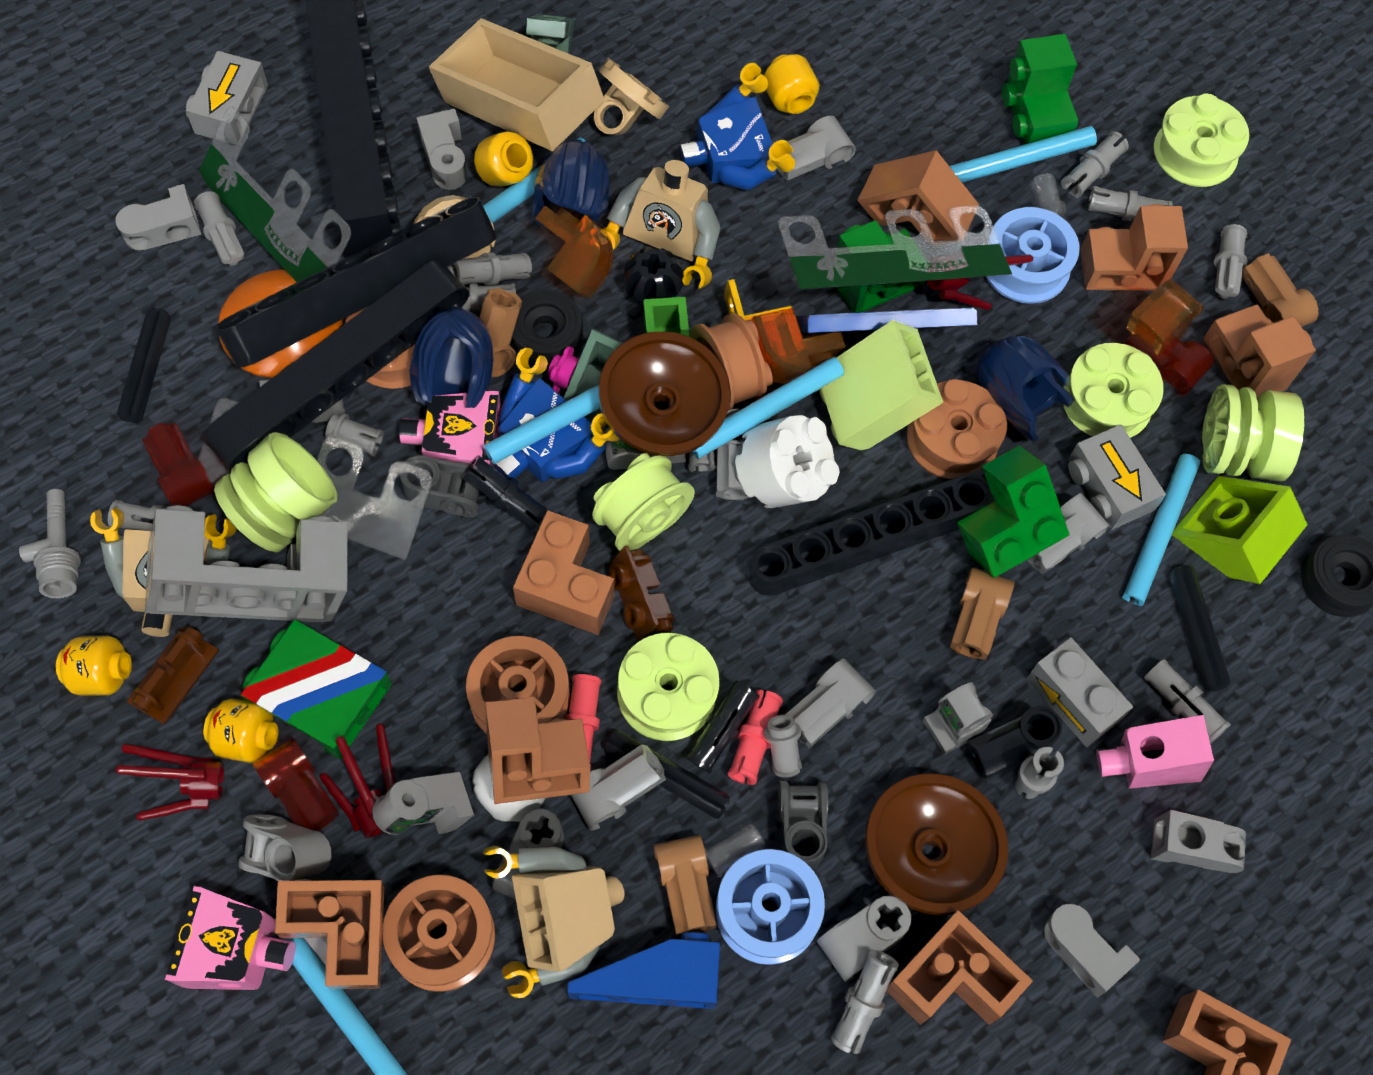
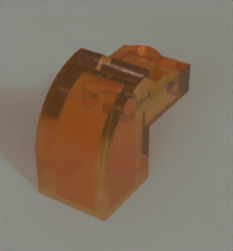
[535,205,613,298]
[1126,279,1204,355]
[751,308,846,384]

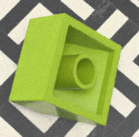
[1172,476,1308,584]

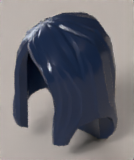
[533,139,610,239]
[409,307,494,408]
[976,336,1074,442]

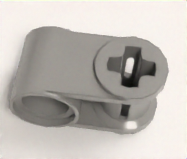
[238,814,331,881]
[817,896,911,982]

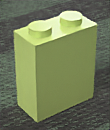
[820,320,943,450]

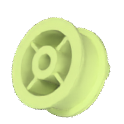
[1154,94,1249,187]
[1063,343,1164,438]
[592,453,695,552]
[617,633,719,741]

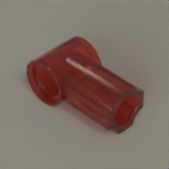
[1125,317,1214,396]
[142,423,215,507]
[253,738,340,831]

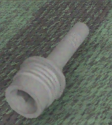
[19,489,81,598]

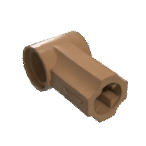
[1242,253,1318,327]
[480,288,522,378]
[949,567,1015,660]
[653,835,717,937]

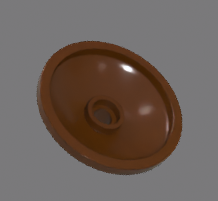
[598,331,730,456]
[865,774,1008,915]

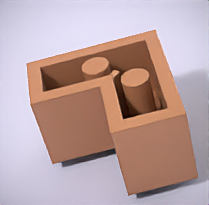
[857,150,979,246]
[1080,204,1188,290]
[1203,304,1316,399]
[513,510,615,635]
[485,697,590,804]
[275,880,384,989]
[886,910,1033,1025]
[1162,989,1291,1075]

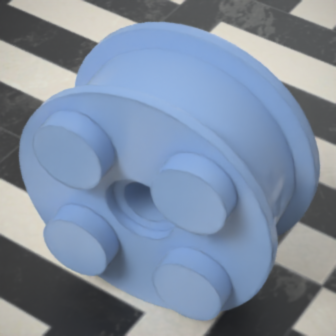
[985,207,1079,304]
[716,849,825,965]

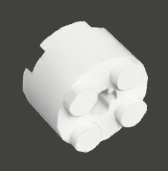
[735,415,840,508]

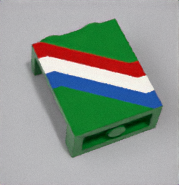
[241,619,392,760]

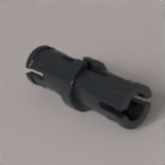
[461,455,548,530]
[685,680,760,773]

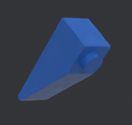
[568,932,720,1009]

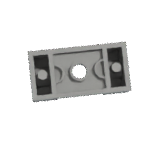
[145,505,347,622]

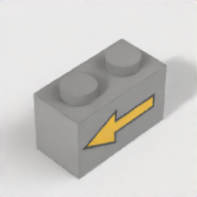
[186,51,268,145]
[1068,424,1166,530]
[1027,637,1133,747]

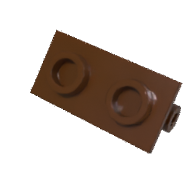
[609,546,674,642]
[126,626,220,725]

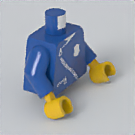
[679,63,795,191]
[493,348,620,483]

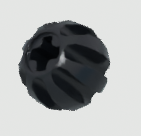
[623,246,684,307]

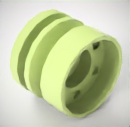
[1202,384,1304,482]
[214,432,338,553]

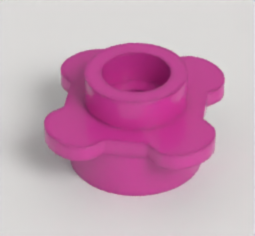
[548,346,580,393]

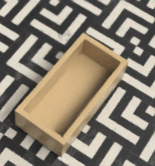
[429,18,605,151]

